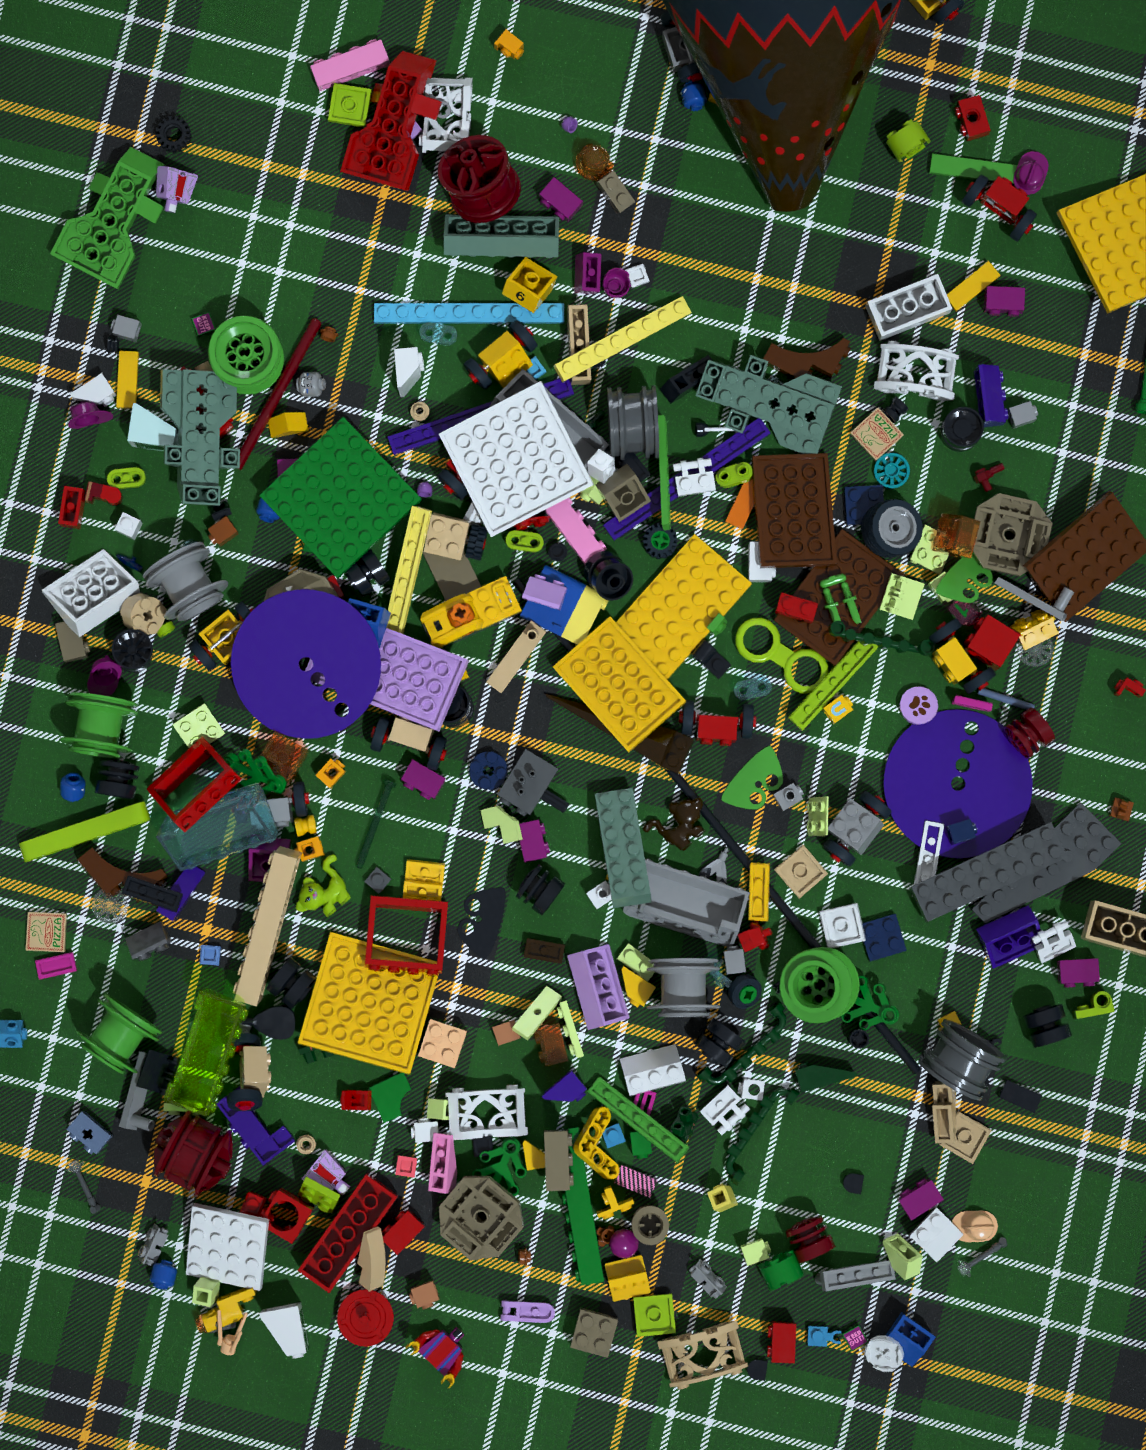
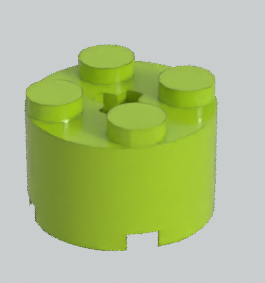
[886,119,931,162]

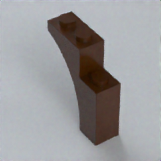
[763,338,851,379]
[77,848,168,903]

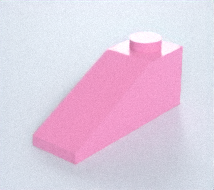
[428,1132,457,1194]

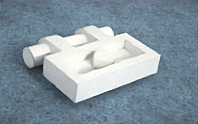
[673,458,716,497]
[1031,921,1076,963]
[700,1085,750,1135]

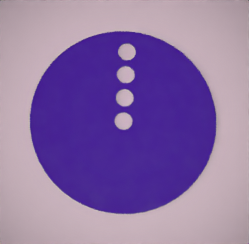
[231,589,381,739]
[884,709,1033,858]

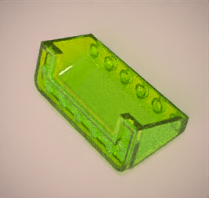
[163,988,248,1117]

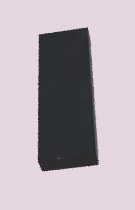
[121,875,183,913]

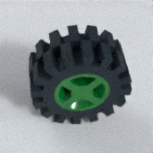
[643,523,678,559]

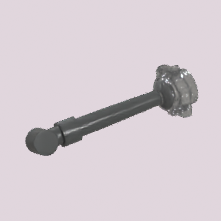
[66,1159,101,1214]
[957,1237,1007,1278]

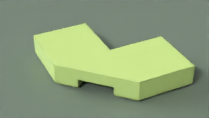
[481,806,523,844]

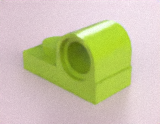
[1072,991,1115,1019]

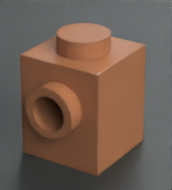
[409,1280,440,1309]

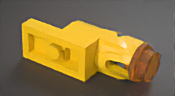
[195,1287,256,1334]

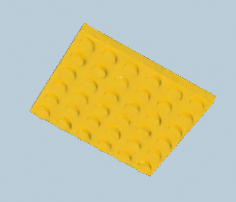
[1056,174,1146,314]
[298,932,439,1075]

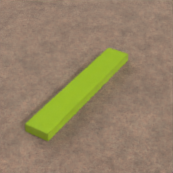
[788,641,878,731]

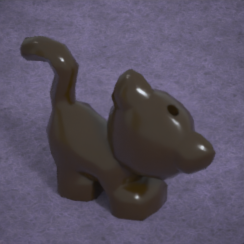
[643,798,706,851]

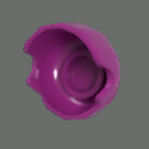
[602,268,631,299]
[609,1229,639,1258]

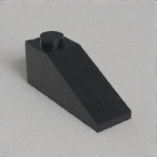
[660,355,713,404]

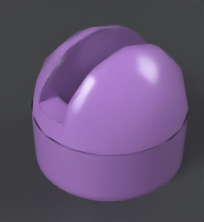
[561,117,578,133]
[417,481,432,497]

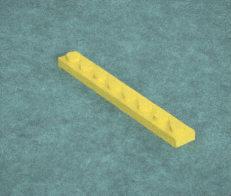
[554,296,692,383]
[386,506,432,634]

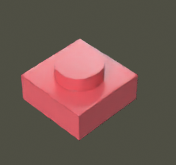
[395,1155,418,1178]

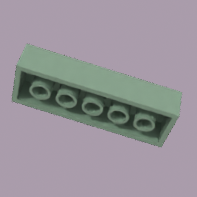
[444,215,559,258]
[595,788,651,908]

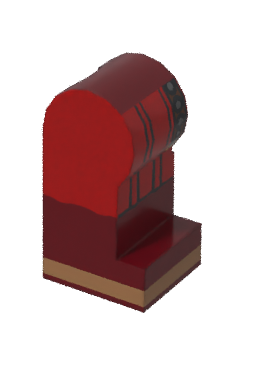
[84,481,123,506]

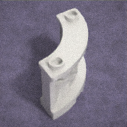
[419,78,472,153]
[874,341,959,401]
[445,1085,528,1140]

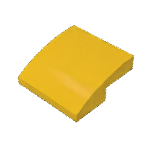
[403,859,445,901]

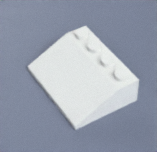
[42,549,140,637]

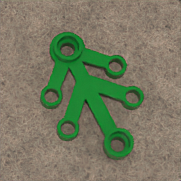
[223,748,287,800]
[829,975,900,1031]
[472,1137,527,1196]

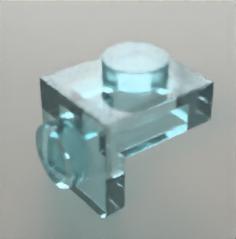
[709,959,732,989]

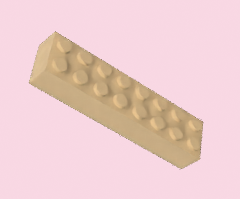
[233,846,302,1006]

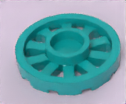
[874,453,910,489]

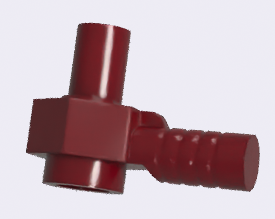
[974,463,1005,492]

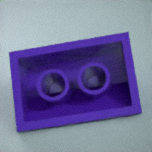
[974,364,1008,427]
[976,905,1041,969]
[542,1069,587,1102]

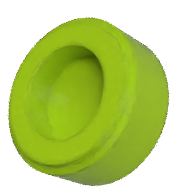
[157,621,175,637]

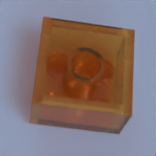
[932,514,981,559]
[260,731,310,785]

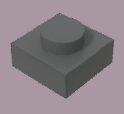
[364,867,392,894]

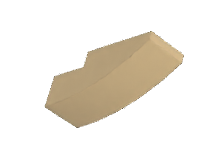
[932,1081,956,1143]
[357,1227,386,1292]

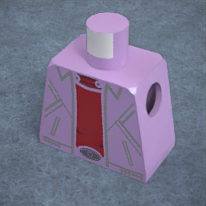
[156,166,198,213]
[302,1149,350,1195]

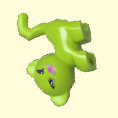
[295,854,351,917]

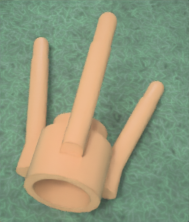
[217,1310,248,1355]

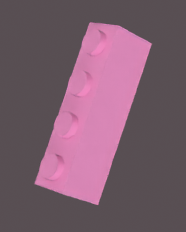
[310,39,390,92]
[544,498,607,565]

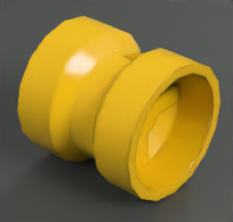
[294,815,317,837]

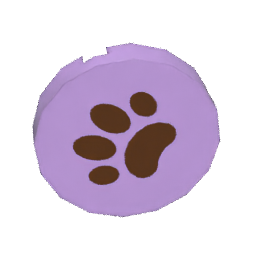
[899,687,938,725]

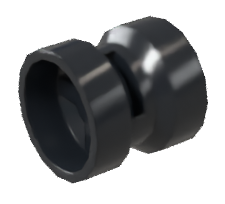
[882,397,909,424]
[848,1029,869,1049]

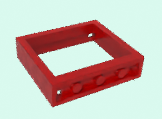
[147,736,242,832]
[365,896,448,976]

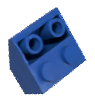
[348,598,391,648]
[885,1312,936,1367]

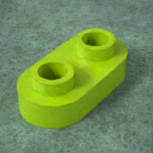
[716,462,753,488]
[107,467,146,489]
[506,530,544,553]

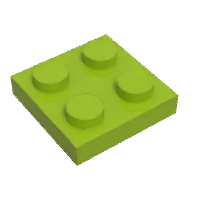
[328,83,372,128]
[298,1177,340,1213]
[633,1293,676,1337]

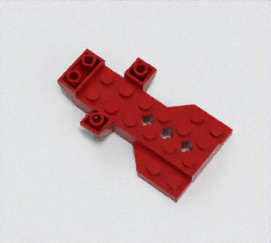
[340,51,442,191]

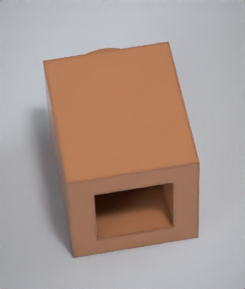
[492,1019,521,1046]

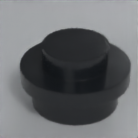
[548,542,567,562]

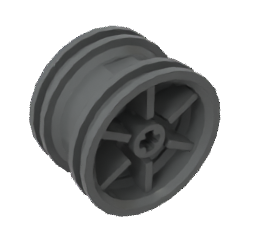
[607,385,659,460]
[918,1019,1007,1101]

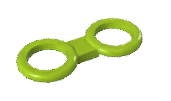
[735,618,828,694]

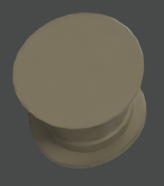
[631,1205,669,1245]

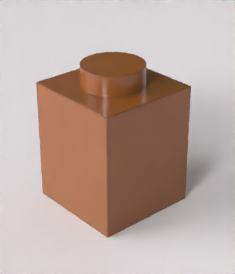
[208,516,239,547]

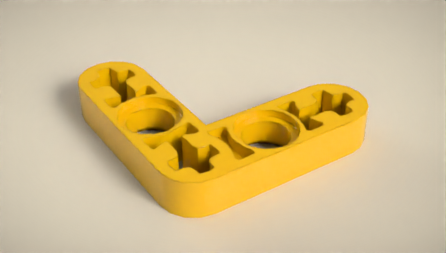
[573,1107,620,1179]

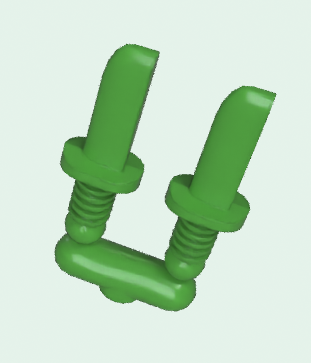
[820,574,862,624]

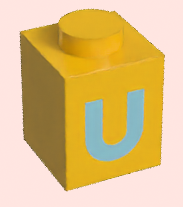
[822,695,853,725]

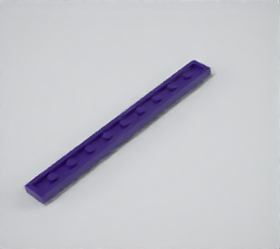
[388,379,574,456]
[603,418,771,541]

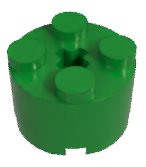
[758,1249,804,1291]

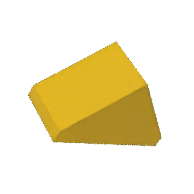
[268,412,309,438]
[523,1140,545,1171]

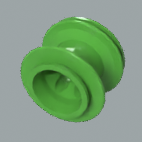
[208,316,284,395]
[59,692,138,759]
[779,947,860,1023]
[76,993,163,1074]

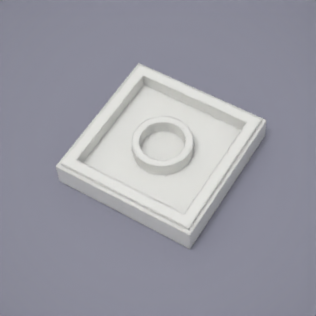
[819,903,866,948]

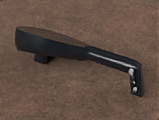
[222,1005,295,1040]

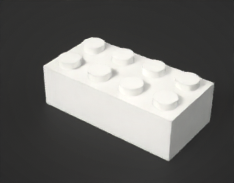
[865,274,952,341]

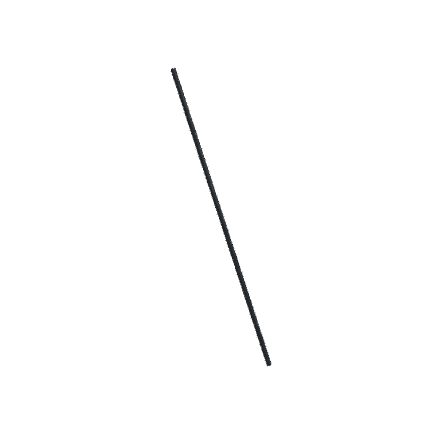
[512,578,921,1074]

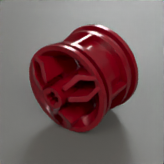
[438,135,521,223]
[154,1109,233,1198]

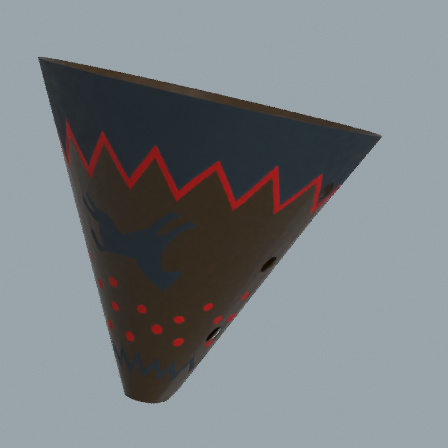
[662,0,905,212]

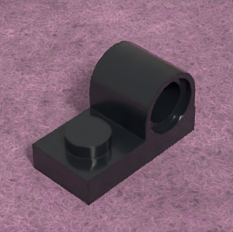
[690,639,731,680]

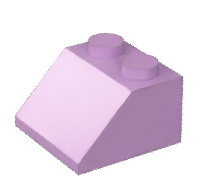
[522,574,567,611]

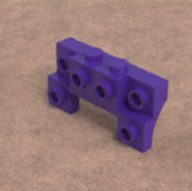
[216,1086,295,1166]

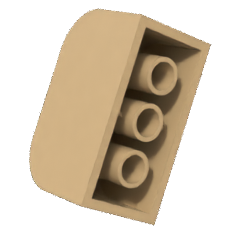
[1081,901,1146,957]

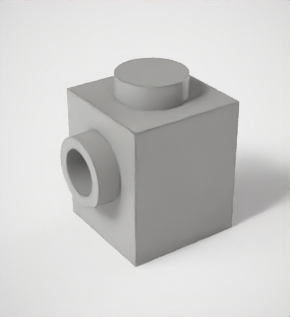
[772,783,804,812]

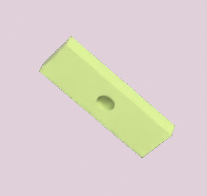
[512,986,562,1040]
[557,1000,584,1058]

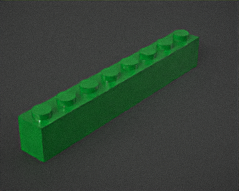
[559,1126,604,1286]

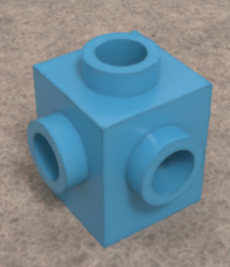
[0,1020,27,1048]

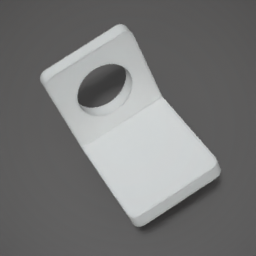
[738,1079,765,1100]

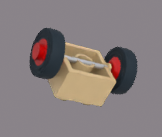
[370,717,447,770]
[225,1033,271,1111]

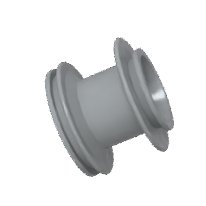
[143,542,228,621]
[646,958,721,1017]

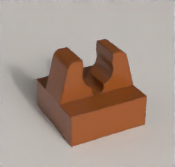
[1109,797,1134,822]

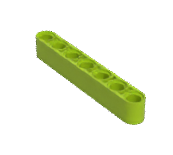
[19,801,151,862]

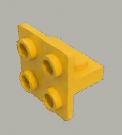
[1010,609,1059,650]
[596,1185,634,1220]
[605,1255,651,1302]

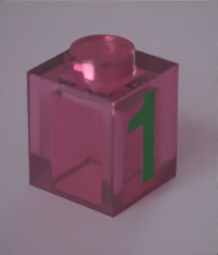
[948,596,983,626]

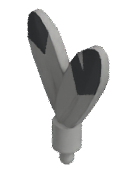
[698,848,728,884]

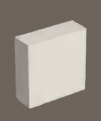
[625,264,649,289]

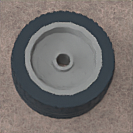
[861,499,923,558]

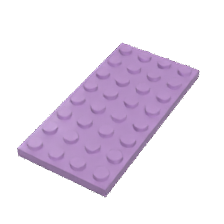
[305,628,469,732]

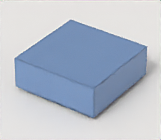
[200,945,221,966]

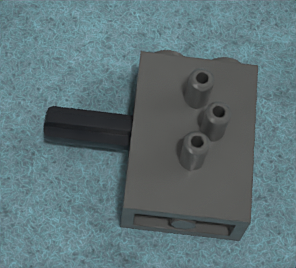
[497,749,569,816]

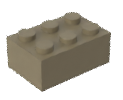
[544,1129,574,1191]

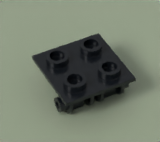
[136,1049,181,1096]

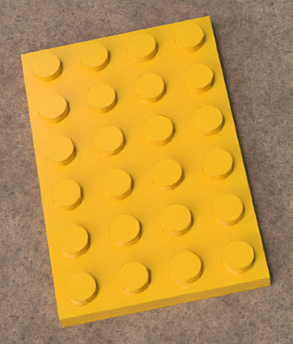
[553,617,686,753]

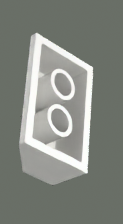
[394,347,424,397]
[620,1044,686,1096]

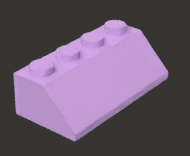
[567,944,629,1030]

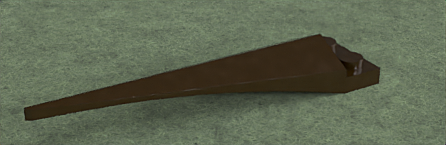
[546,694,694,775]

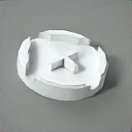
[865,1335,904,1372]

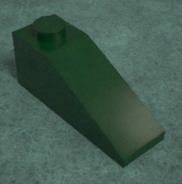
[794,1062,857,1093]

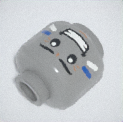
[296,372,326,397]

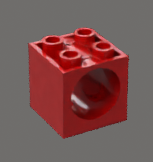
[963,615,1021,671]
[259,1188,315,1244]

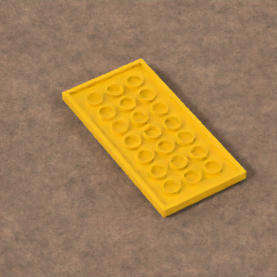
[616,534,752,680]

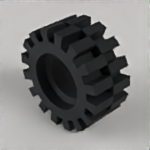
[156,116,192,153]

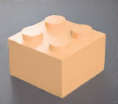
[418,1019,467,1068]

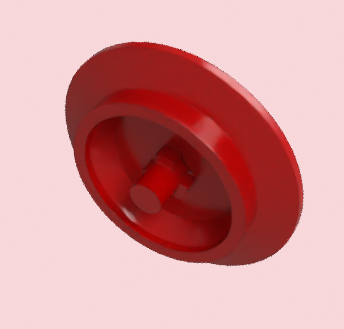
[337,1289,394,1347]

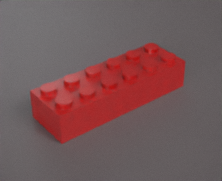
[298,1173,399,1293]

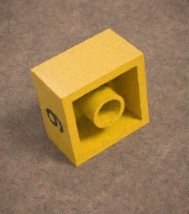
[502,257,558,313]

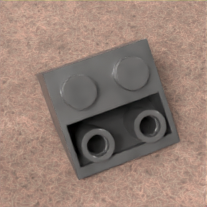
[125,921,172,961]

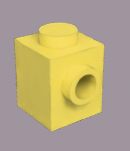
[707,1184,738,1212]

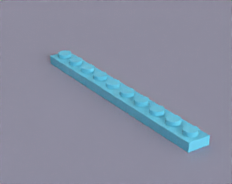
[374,303,564,324]

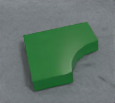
[368,1073,411,1123]

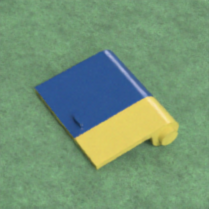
[520,565,609,645]

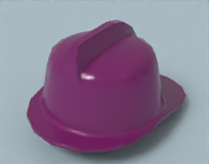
[1013,151,1049,195]
[68,401,113,429]
[87,655,122,696]

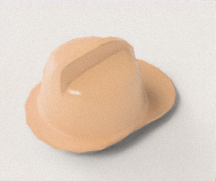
[952,1211,998,1242]

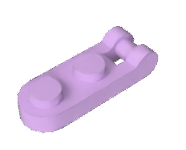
[500,1300,555,1323]

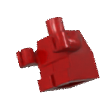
[737,921,772,952]

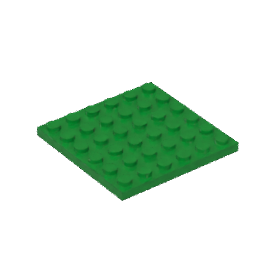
[259,417,422,579]

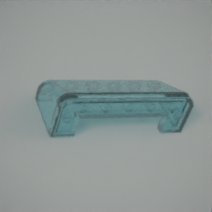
[156,783,278,871]

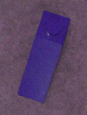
[156,862,206,921]

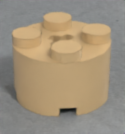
[120,593,166,635]

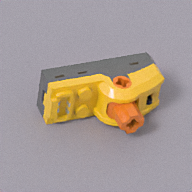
[420,576,522,649]

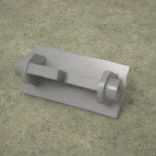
[138,1223,169,1266]
[689,1259,727,1299]

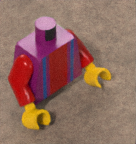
[405,1327,465,1389]

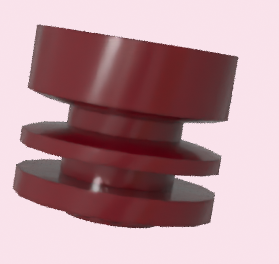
[1004,707,1055,759]
[785,1216,836,1263]

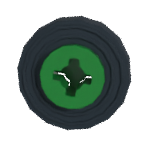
[728,974,762,1009]

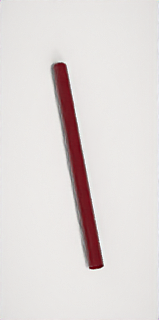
[239,318,322,470]

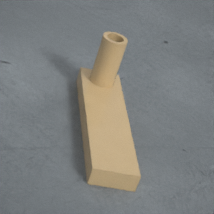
[486,620,547,693]

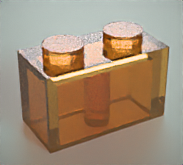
[534,1023,568,1066]

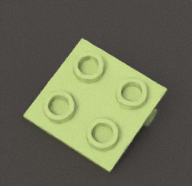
[910,524,955,575]
[879,573,925,620]
[172,703,225,748]
[807,796,829,836]

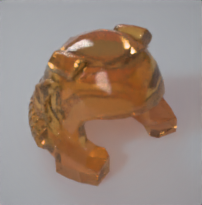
[575,144,614,181]

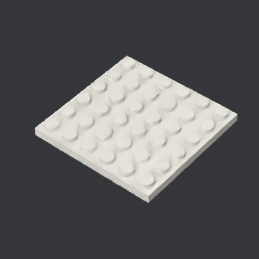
[439,381,594,537]

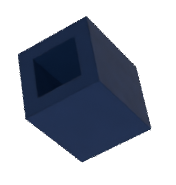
[946,819,977,846]

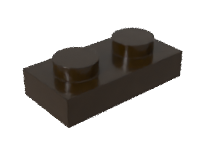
[524,938,565,964]

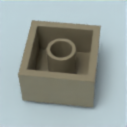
[595,464,651,522]
[570,1307,618,1358]

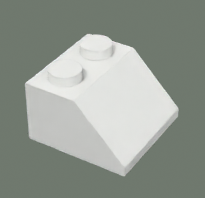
[909,1207,964,1262]

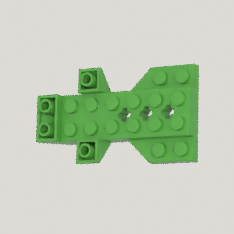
[50,147,165,289]

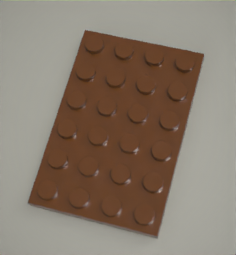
[751,453,837,568]
[1023,491,1146,622]
[774,529,904,666]

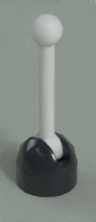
[695,422,738,437]

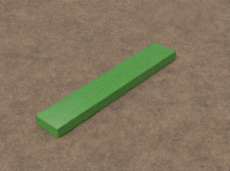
[929,154,1043,189]
[658,415,671,530]
[587,1077,689,1163]

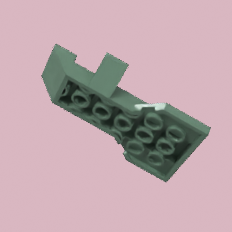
[695,355,842,454]
[160,369,240,506]

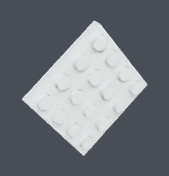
[186,1203,269,1291]

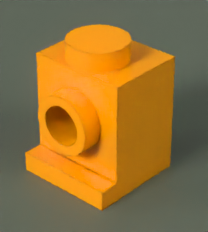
[494,29,524,60]
[315,759,346,789]
[294,836,325,862]

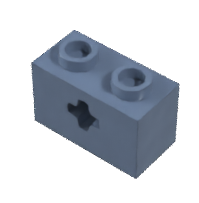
[66,1111,114,1154]

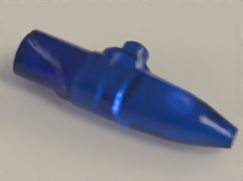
[116,554,143,573]

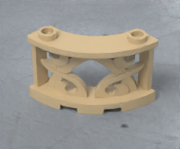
[657,1321,748,1389]

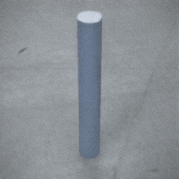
[978,688,1035,710]

